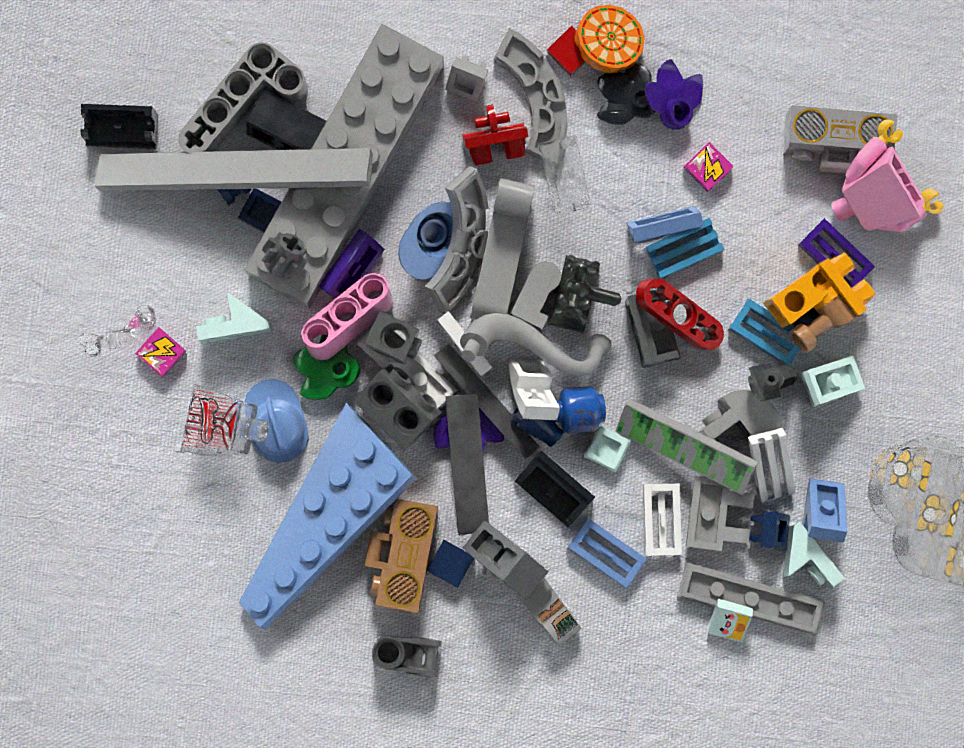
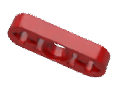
[636,279,724,350]

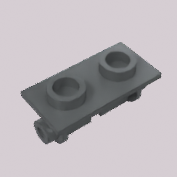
[748,363,797,402]

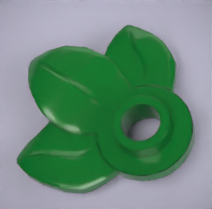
[293,334,360,400]

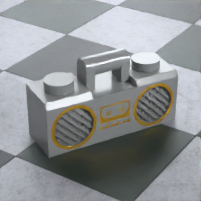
[783,105,897,174]

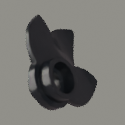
[597,62,656,125]

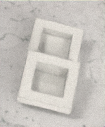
[508,359,560,420]

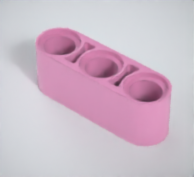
[301,273,393,360]

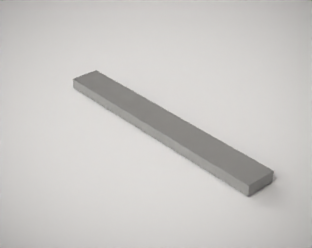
[95,148,373,191]

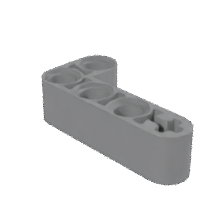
[178,42,307,154]
[470,178,535,319]

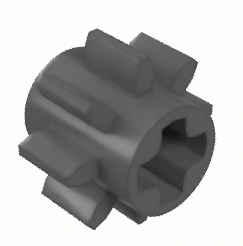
[261,233,308,278]

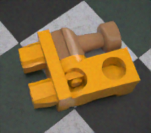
[763,253,875,354]

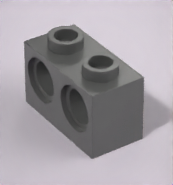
[353,364,442,450]
[462,520,548,600]

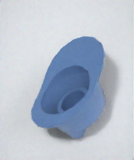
[398,201,453,280]
[243,379,309,463]

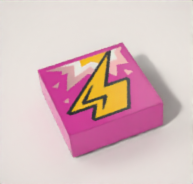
[683,142,734,193]
[135,327,187,377]

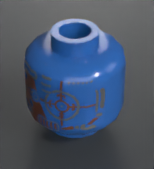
[554,386,606,434]

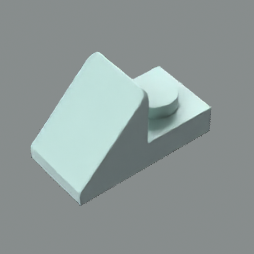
[196,293,272,344]
[800,356,865,407]
[783,521,845,587]

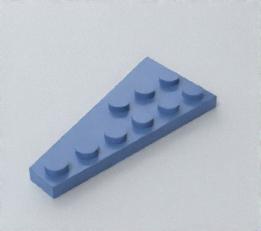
[239,403,417,630]

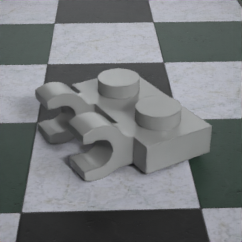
[686,476,754,551]

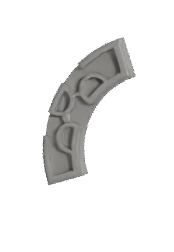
[494,28,567,168]
[424,166,488,314]

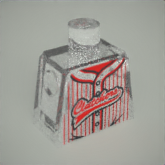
[180,384,269,456]

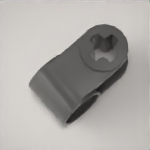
[372,635,442,677]

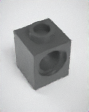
[365,311,423,365]

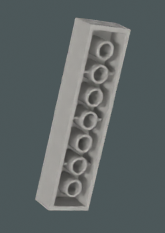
[244,24,444,309]

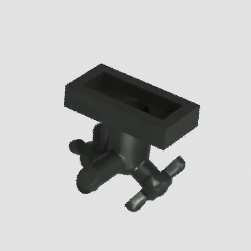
[549,255,621,333]

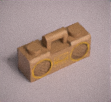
[364,499,438,613]

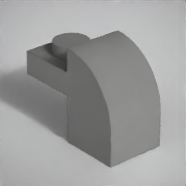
[699,390,785,439]

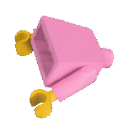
[832,119,943,232]

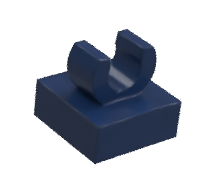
[749,511,790,550]

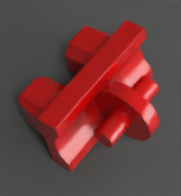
[462,104,528,166]

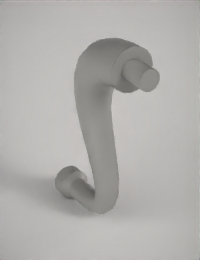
[460,313,611,377]

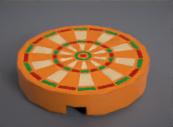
[575,5,645,73]

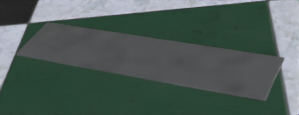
[433,344,540,460]
[445,393,489,533]

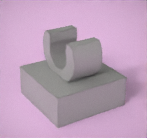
[445,55,488,102]

